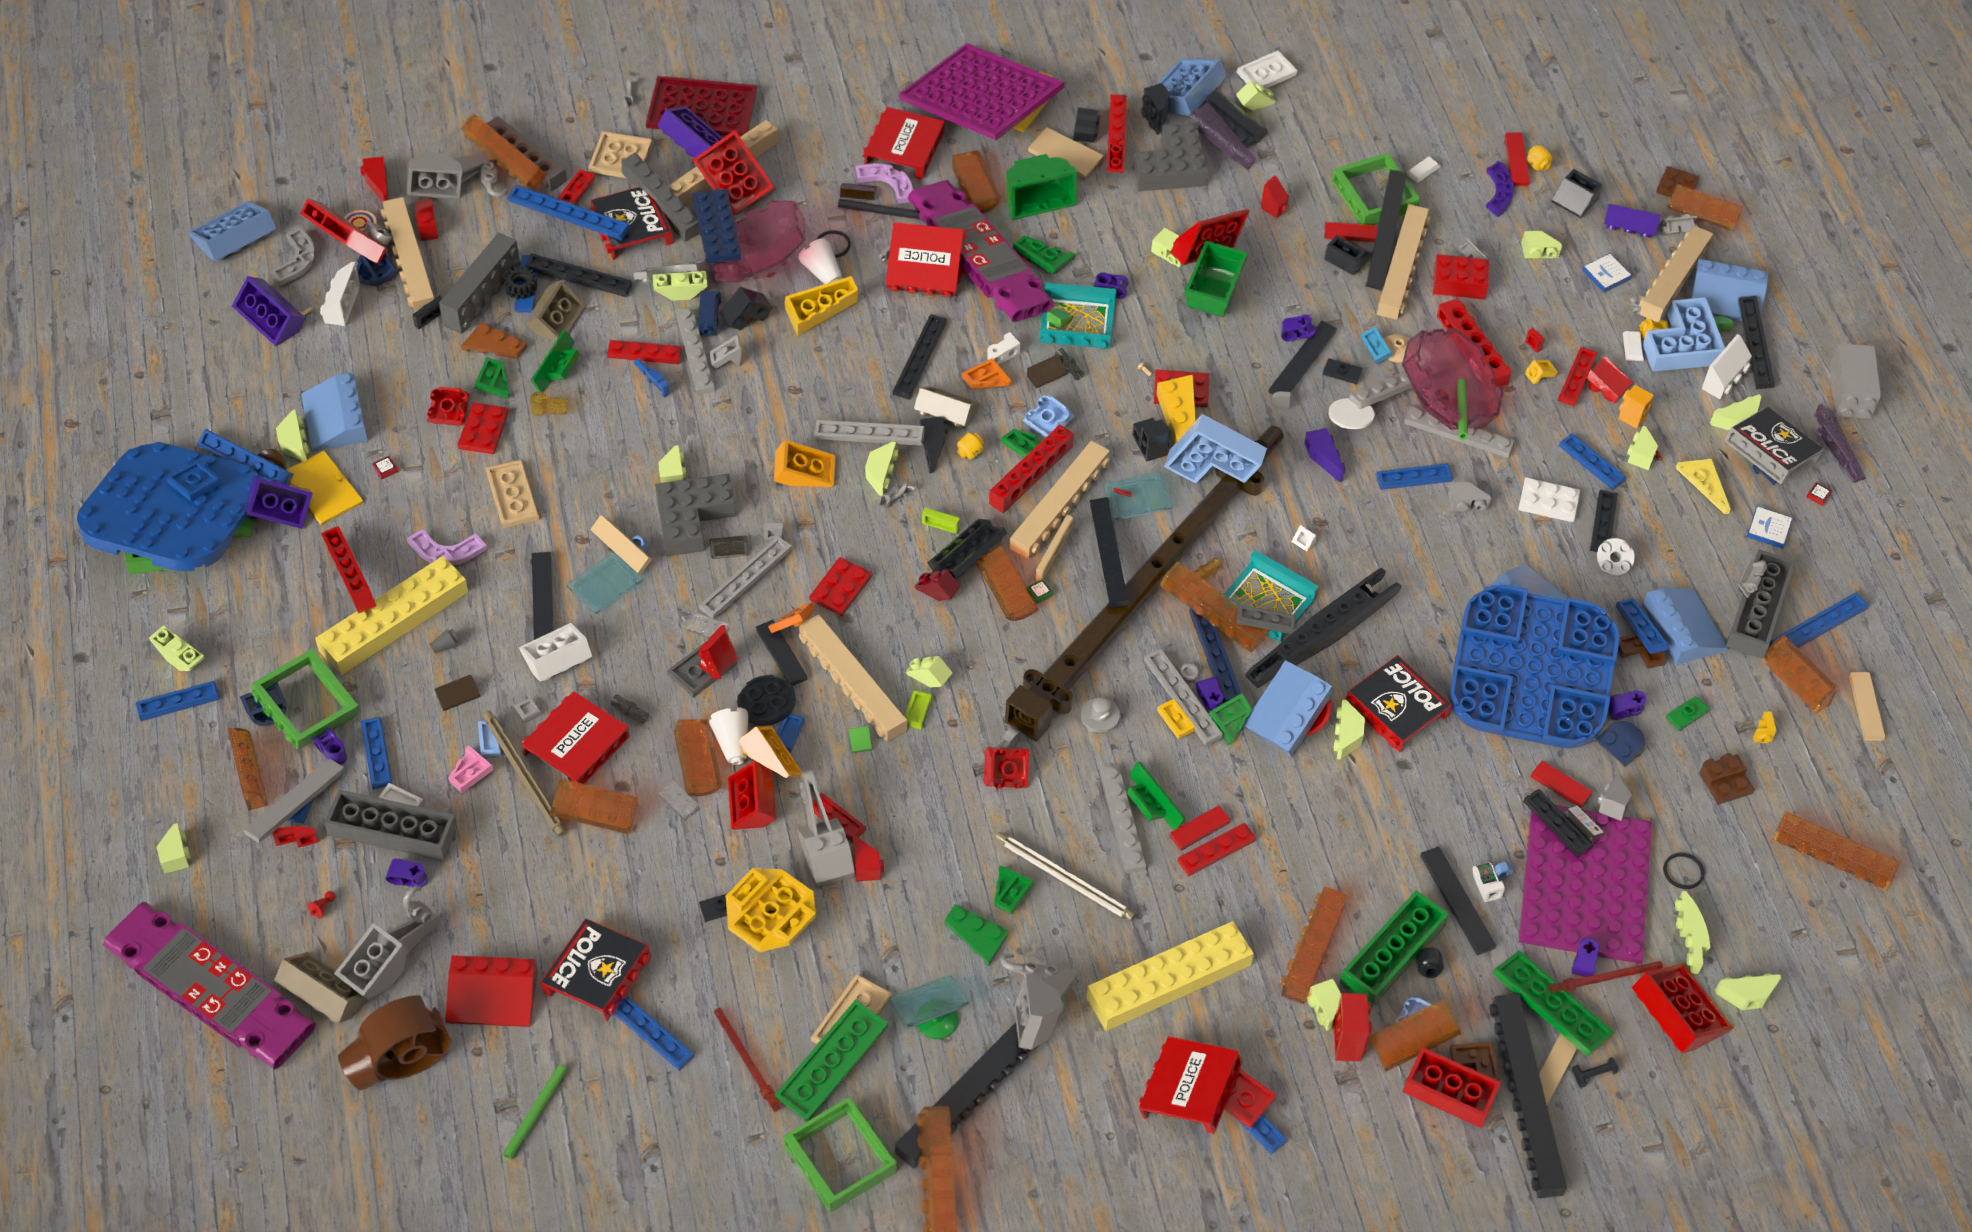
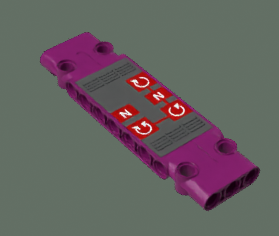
[908,180,1054,322]
[103,902,316,1070]

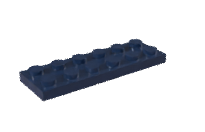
[692,189,742,264]

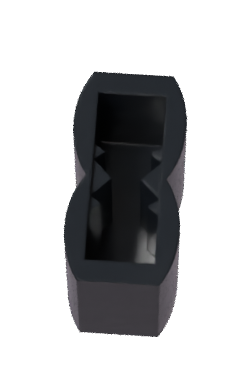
[1073,107,1101,143]

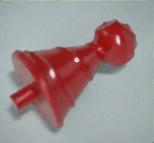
[307,891,336,918]

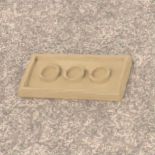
[1028,127,1104,180]
[485,459,539,529]
[811,974,892,1044]

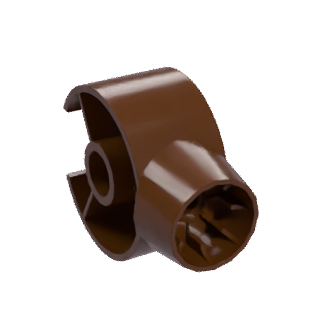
[338,995,452,1091]

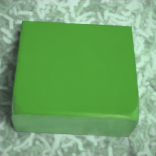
[1047,308,1072,329]
[1713,316,1733,332]
[232,518,254,537]
[849,726,872,753]

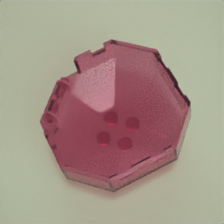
[711,200,806,282]
[1402,328,1504,430]

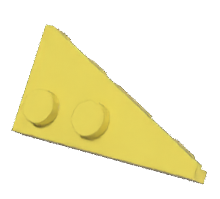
[1676,459,1731,514]

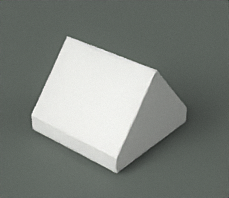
[1292,526,1316,551]

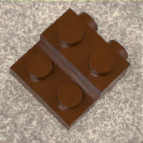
[1699,753,1755,805]

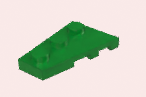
[1013,236,1076,274]
[945,904,1009,966]

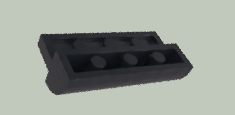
[1196,91,1268,152]
[927,518,1007,578]

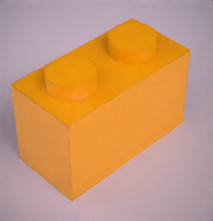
[1619,385,1654,429]

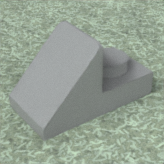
[710,335,742,369]

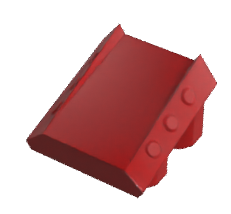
[1587,356,1634,403]
[427,387,470,426]
[699,625,738,679]
[983,747,1029,789]

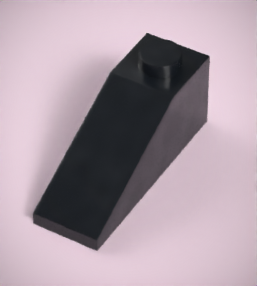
[920,416,948,473]

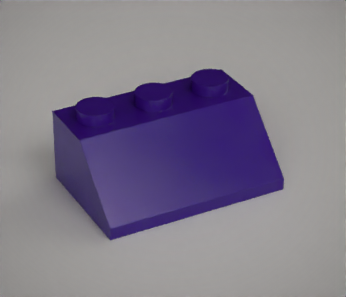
[1603,204,1660,238]
[246,474,313,529]

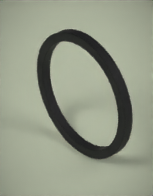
[816,230,851,258]
[1663,853,1705,889]

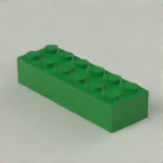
[1339,890,1449,1008]

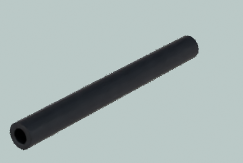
[838,199,920,220]

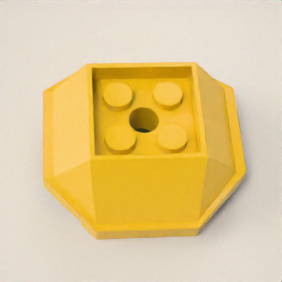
[726,868,816,952]

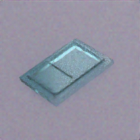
[1103,472,1173,520]
[567,552,643,614]
[890,975,970,1028]

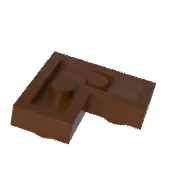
[1656,166,1700,198]
[1618,634,1667,669]
[1450,1042,1501,1082]

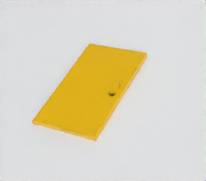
[287,451,364,525]

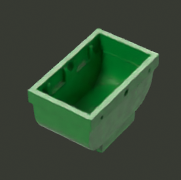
[1006,154,1077,220]
[1184,241,1248,317]

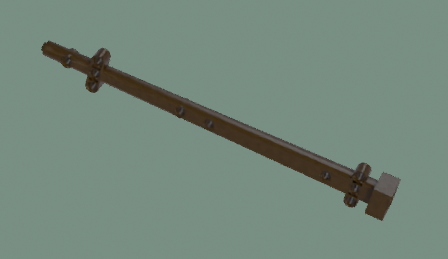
[1005,426,1284,742]

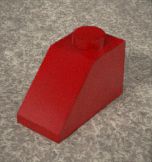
[1261,175,1289,218]
[853,836,884,882]

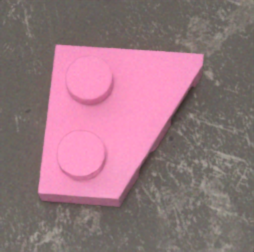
[448,746,493,793]

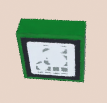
[1027,579,1053,603]

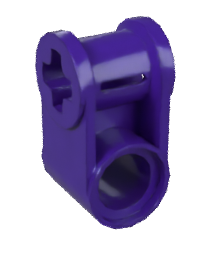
[1094,272,1129,299]
[1281,314,1317,342]
[1195,676,1224,713]
[1608,691,1647,720]
[312,728,347,765]
[385,858,428,887]
[1572,937,1599,979]

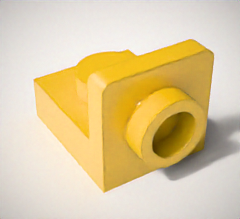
[1639,318,1669,339]
[1525,359,1558,384]
[1753,711,1777,743]

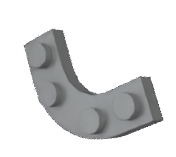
[271,227,315,286]
[633,261,709,282]

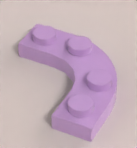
[855,164,913,204]
[407,529,487,565]

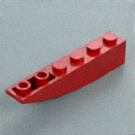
[1107,94,1127,173]
[300,198,387,264]

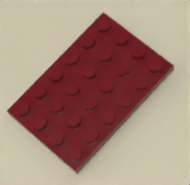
[646,76,757,137]

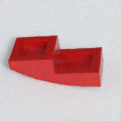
[272,826,319,848]

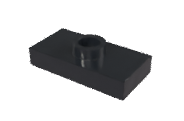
[412,295,443,329]
[1322,358,1363,385]
[699,894,727,922]

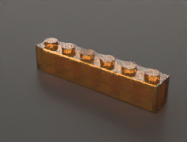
[461,113,547,190]
[1160,561,1269,653]
[1773,811,1900,890]
[1279,886,1347,1004]
[917,1106,957,1232]

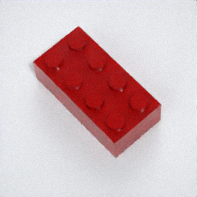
[1402,1047,1501,1128]

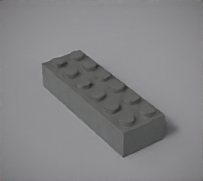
[439,232,520,334]
[1726,549,1796,659]
[324,789,458,861]

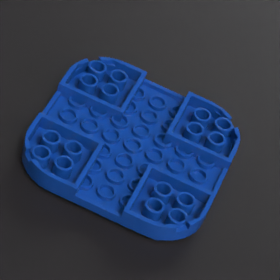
[77,442,259,571]
[1449,585,1619,748]

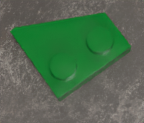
[474,357,509,399]
[1001,429,1042,458]
[1208,693,1252,745]
[994,865,1034,914]

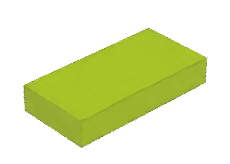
[922,507,960,534]
[904,690,932,730]

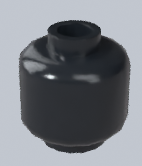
[1416,947,1444,978]

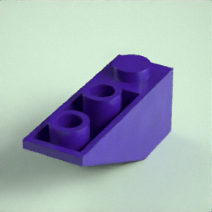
[1304,428,1346,482]

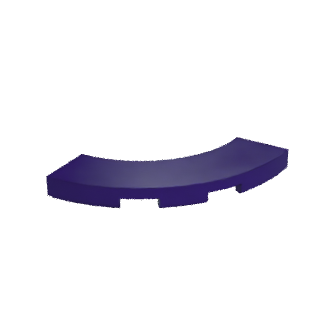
[1486,161,1514,217]

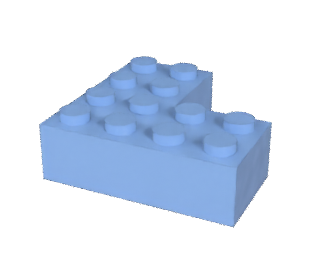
[1643,297,1725,372]
[1164,414,1267,484]

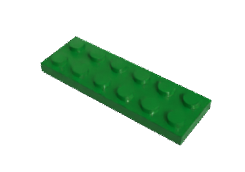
[1492,950,1615,1057]
[774,999,889,1122]

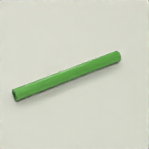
[1457,378,1468,440]
[503,1065,567,1160]

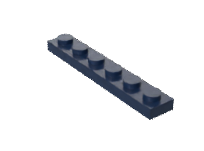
[1189,605,1241,704]

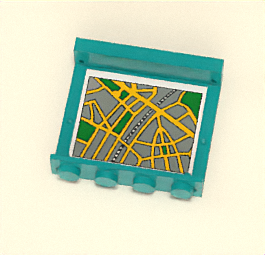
[1039,282,1116,349]
[1216,550,1319,642]

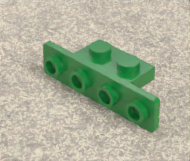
[531,330,580,393]
[1126,762,1186,831]

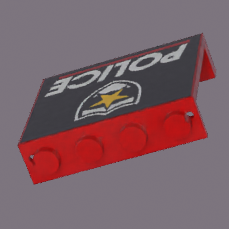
[589,187,673,260]
[1346,655,1452,752]
[540,918,651,1021]

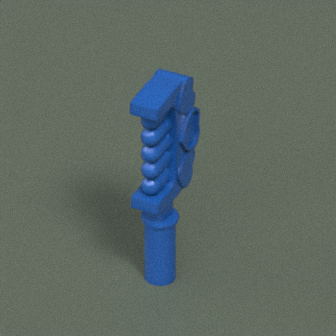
[634,358,670,398]

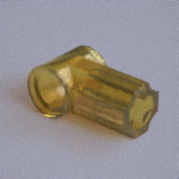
[530,392,567,416]

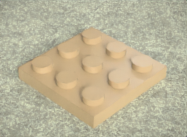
[588,131,652,178]

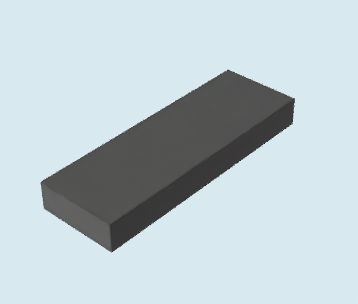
[1236,604,1295,634]

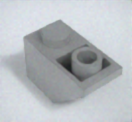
[1448,482,1491,512]
[1598,776,1632,821]

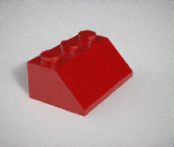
[728,760,776,830]

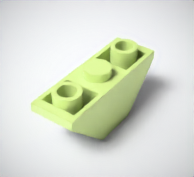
[653,271,707,301]
[1710,394,1761,430]
[276,410,309,462]
[865,442,899,496]
[149,625,205,671]
[1333,700,1365,760]
[1715,973,1781,1010]

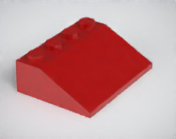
[693,130,776,216]
[1170,209,1250,265]
[445,955,538,1027]
[1631,963,1733,1054]

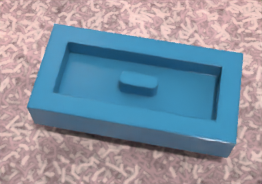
[1360,327,1392,364]

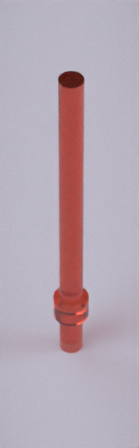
[1549,961,1663,993]
[714,1008,781,1112]

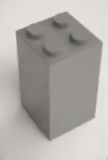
[1829,343,1881,419]

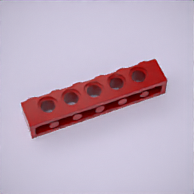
[1437,298,1512,391]
[989,424,1074,513]
[321,526,377,614]

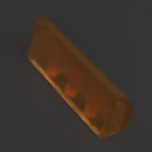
[952,150,1001,213]
[1667,184,1743,231]
[976,546,1039,621]
[1762,635,1838,714]
[674,719,723,797]
[228,728,268,811]
[551,778,639,834]
[1369,999,1461,1072]

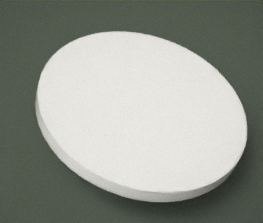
[1329,398,1374,429]

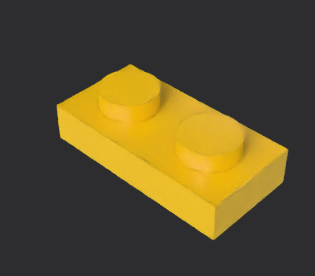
[1157,699,1195,739]

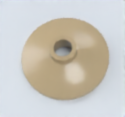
[1384,334,1416,363]

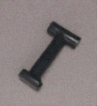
[1571,1057,1619,1088]

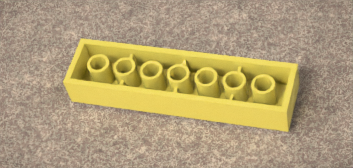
[315,556,468,675]
[1086,921,1254,1031]

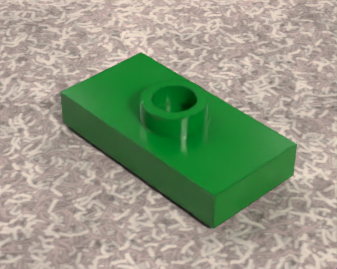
[1666,696,1709,731]

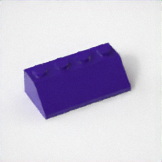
[658,106,723,158]
[232,276,306,346]

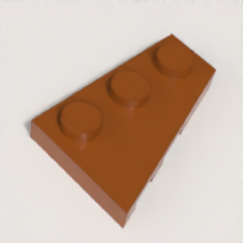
[461,322,527,359]

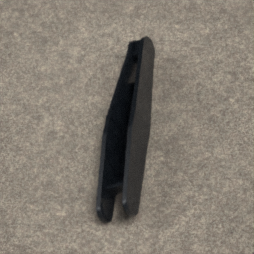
[1246,568,1402,688]

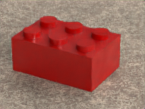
[1432,254,1489,300]
[1333,993,1372,1062]

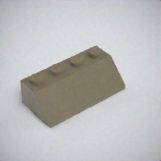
[274,952,368,1023]

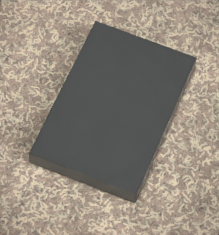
[667,642,737,698]

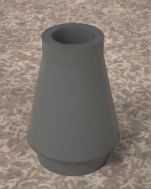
[430,629,460,654]

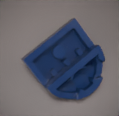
[357,252,398,286]
[240,682,287,726]
[1596,721,1645,767]

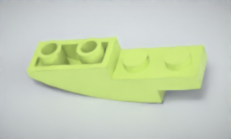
[1675,891,1710,974]

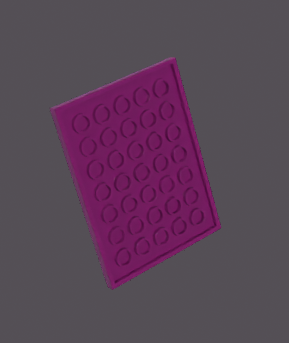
[898,43,1065,140]
[1518,805,1652,964]

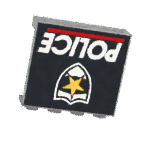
[1724,406,1824,485]

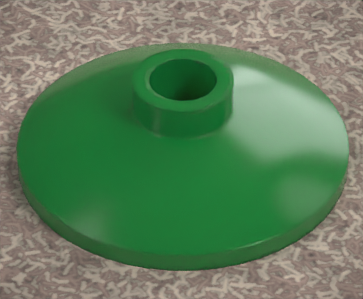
[916,1001,958,1039]

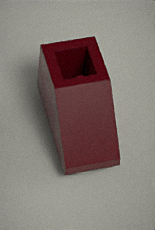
[914,570,961,601]

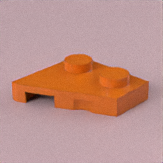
[962,358,1011,389]
[768,602,815,633]

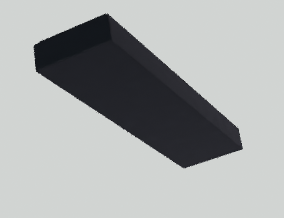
[1590,490,1618,552]
[756,620,808,686]
[1523,789,1593,858]

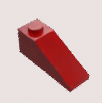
[360,156,389,202]
[415,199,438,241]

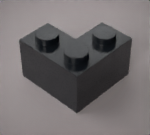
[719,287,774,330]
[1132,418,1171,462]

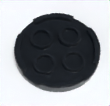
[737,675,796,725]

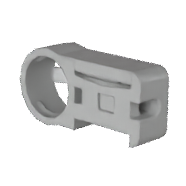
[364,221,392,245]
[996,727,1021,748]

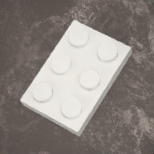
[1237,51,1297,89]
[1518,477,1580,522]

